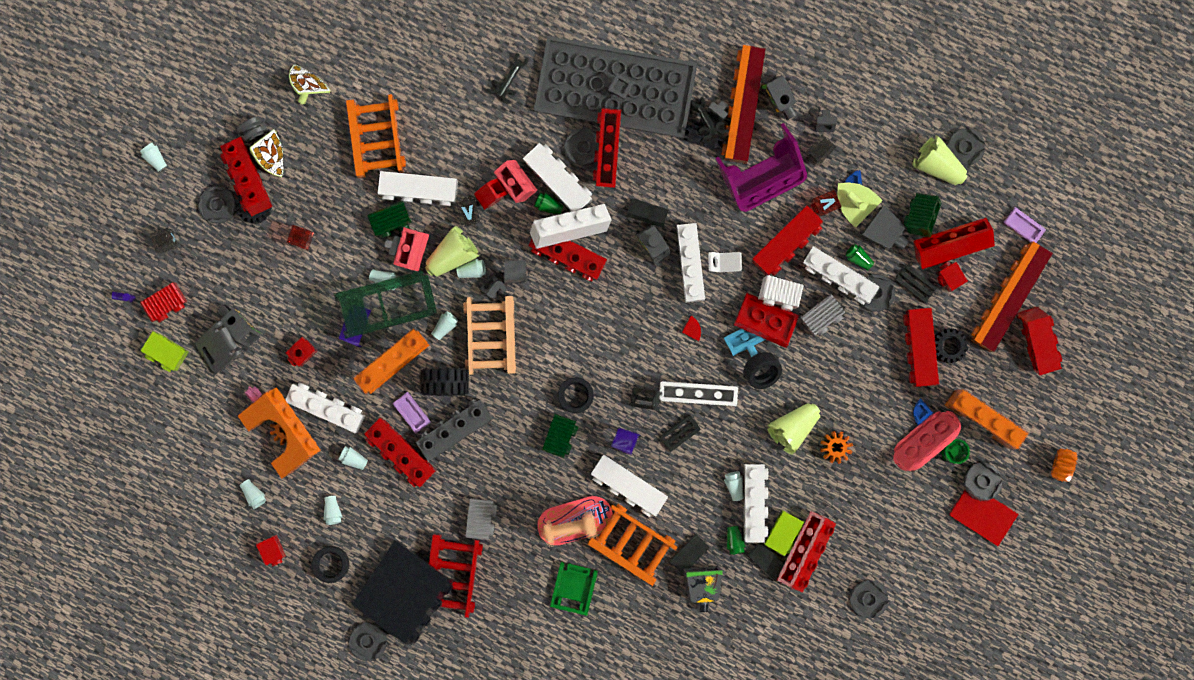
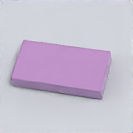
[1003,207,1046,243]
[392,392,431,434]

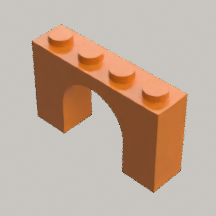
[238,387,321,479]
[944,389,1029,450]

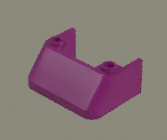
[715,123,807,212]

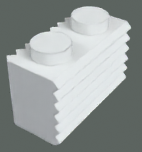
[758,275,804,311]

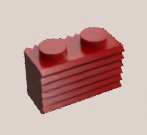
[140,282,187,323]

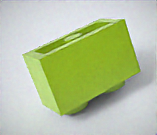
[141,331,189,372]
[763,510,804,556]

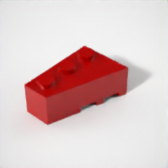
[1016,307,1062,376]

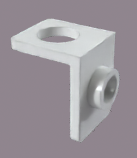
[708,252,742,272]

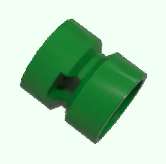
[941,439,970,464]

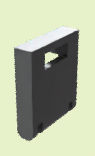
[195,321,242,375]

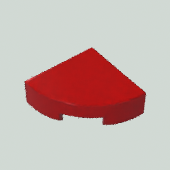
[682,316,701,342]

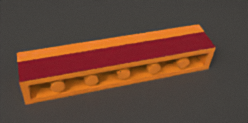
[721,45,766,164]
[971,241,1053,352]

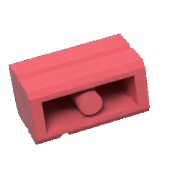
[494,160,537,203]
[393,227,429,271]

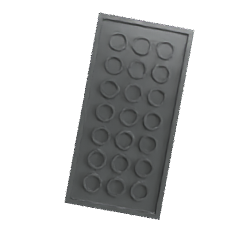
[534,36,698,139]

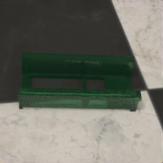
[334,271,437,339]

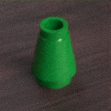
[534,193,564,215]
[845,244,874,271]
[727,526,746,555]

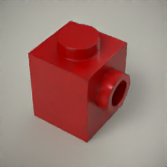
[474,178,509,210]
[937,261,968,292]
[286,337,317,367]
[256,535,286,567]

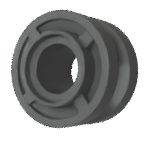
[237,116,268,143]

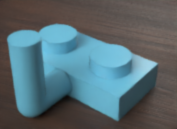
[724,329,766,357]

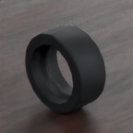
[743,352,782,389]
[557,377,594,413]
[311,546,349,583]

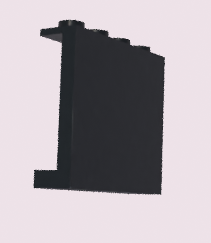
[352,540,455,645]

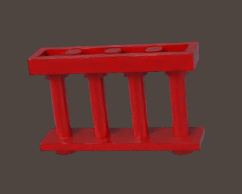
[429,533,483,618]

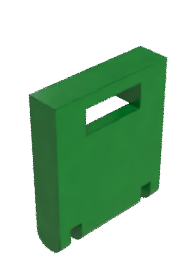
[550,562,598,616]

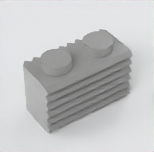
[799,294,845,337]
[465,498,497,540]

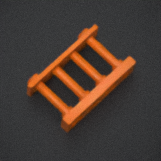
[346,94,406,178]
[353,329,430,394]
[587,503,678,586]

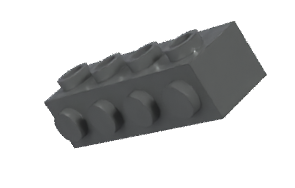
[416,399,494,462]

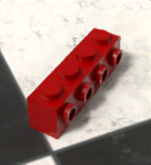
[593,108,622,188]
[220,137,273,216]
[752,205,823,276]
[913,218,995,269]
[528,239,607,282]
[903,308,939,387]
[364,417,437,488]
[777,511,836,593]

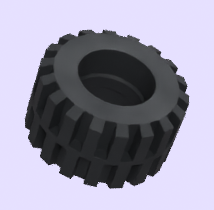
[420,368,469,396]

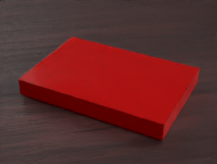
[734,293,799,348]
[949,489,1019,546]

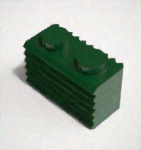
[904,193,942,237]
[367,201,413,239]
[542,414,579,458]

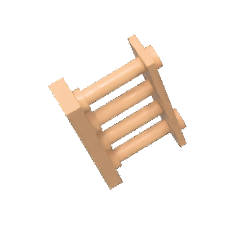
[463,296,516,375]
[542,511,596,545]

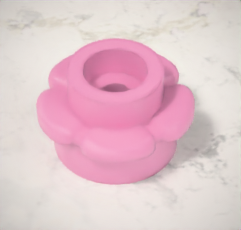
[245,386,262,403]

